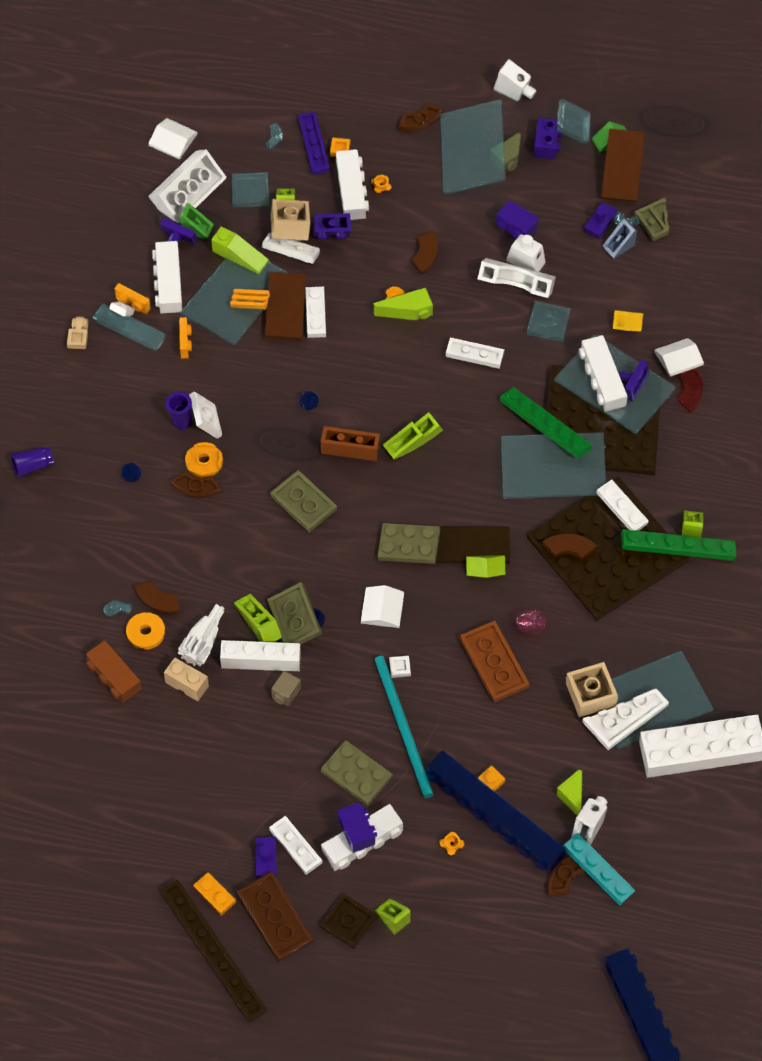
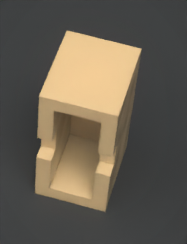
[164,658,209,701]

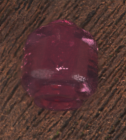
[516,609,546,635]

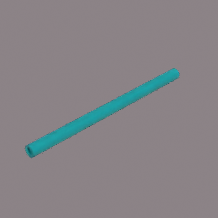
[374,656,433,798]

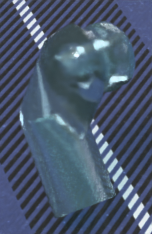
[266,123,283,149]
[614,212,639,226]
[103,600,133,616]

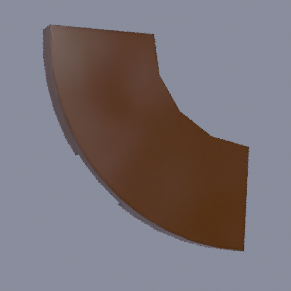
[399,104,443,132]
[412,230,438,275]
[170,471,222,498]
[542,534,597,560]
[134,581,181,614]
[548,856,586,897]

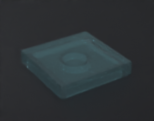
[557,99,590,144]
[232,172,269,207]
[527,301,571,342]

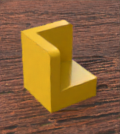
[613,310,643,332]

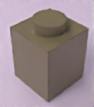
[271,671,301,707]

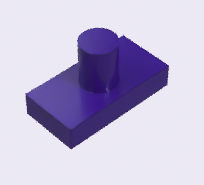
[584,202,617,239]
[160,218,198,245]
[619,360,649,402]
[255,837,277,879]

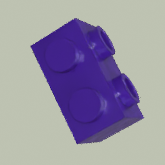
[534,118,562,159]
[496,200,539,239]
[312,213,351,240]
[337,802,378,853]

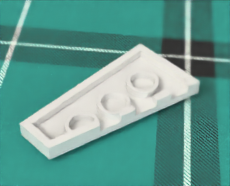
[582,689,669,750]

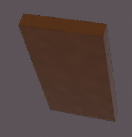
[601,128,645,203]
[265,272,306,341]
[237,871,314,962]

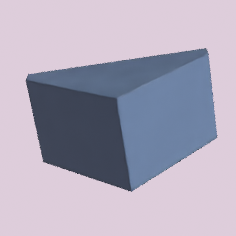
[602,219,637,258]

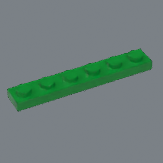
[500,387,592,459]
[621,529,736,561]

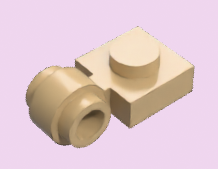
[67,316,88,349]

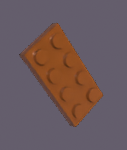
[460,621,530,703]

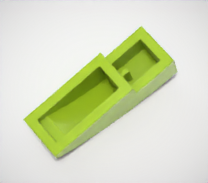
[383,412,443,460]

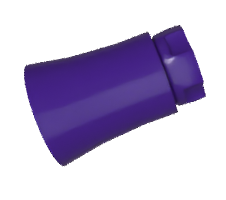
[165,392,192,430]
[11,446,54,478]

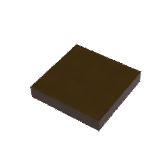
[320,893,377,949]

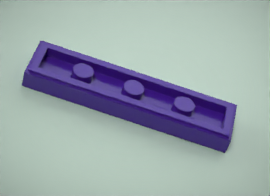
[298,112,330,175]

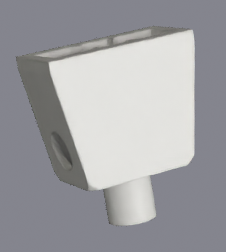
[494,59,536,101]
[506,234,545,272]
[571,796,607,845]

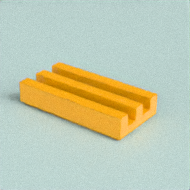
[230,289,270,309]

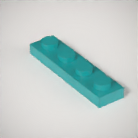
[563,833,635,906]

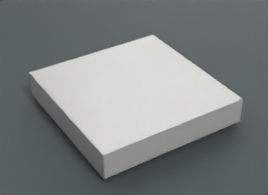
[189,392,222,439]

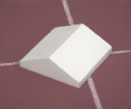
[149,118,197,159]
[654,338,704,377]
[361,585,404,628]

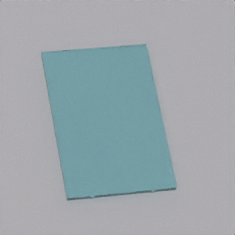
[441,99,506,195]
[181,259,288,345]
[555,334,676,434]
[501,433,607,499]
[598,651,714,750]

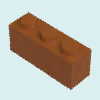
[321,426,380,461]
[86,640,142,703]

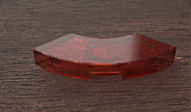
[678,368,703,413]

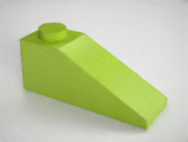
[212,227,269,274]
[373,288,433,320]
[234,594,282,642]

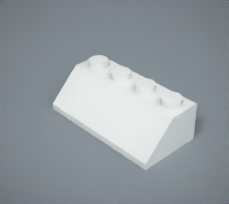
[149,150,227,224]

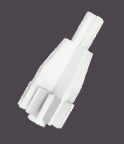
[178,604,224,666]

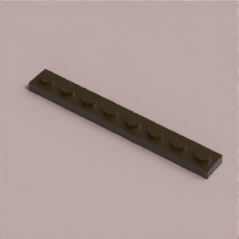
[161,879,267,1023]

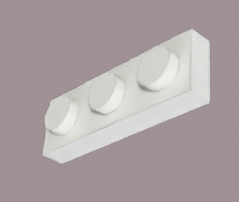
[262,232,320,264]
[306,287,326,338]
[446,338,504,369]
[596,479,649,531]
[269,816,322,875]

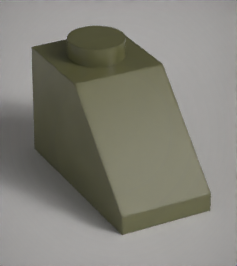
[490,133,521,175]

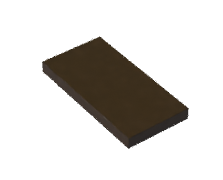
[436,526,510,564]

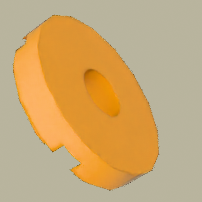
[185,442,223,478]
[126,612,165,650]

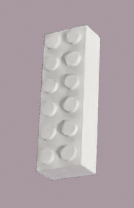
[639,715,762,778]

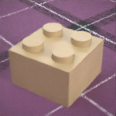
[271,199,310,241]
[566,662,618,717]

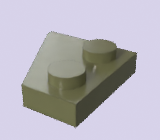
[634,197,669,242]

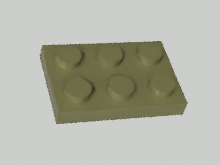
[270,470,337,533]
[378,523,440,564]
[267,582,322,645]
[321,740,393,806]

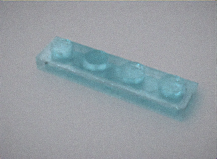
[93,304,166,351]

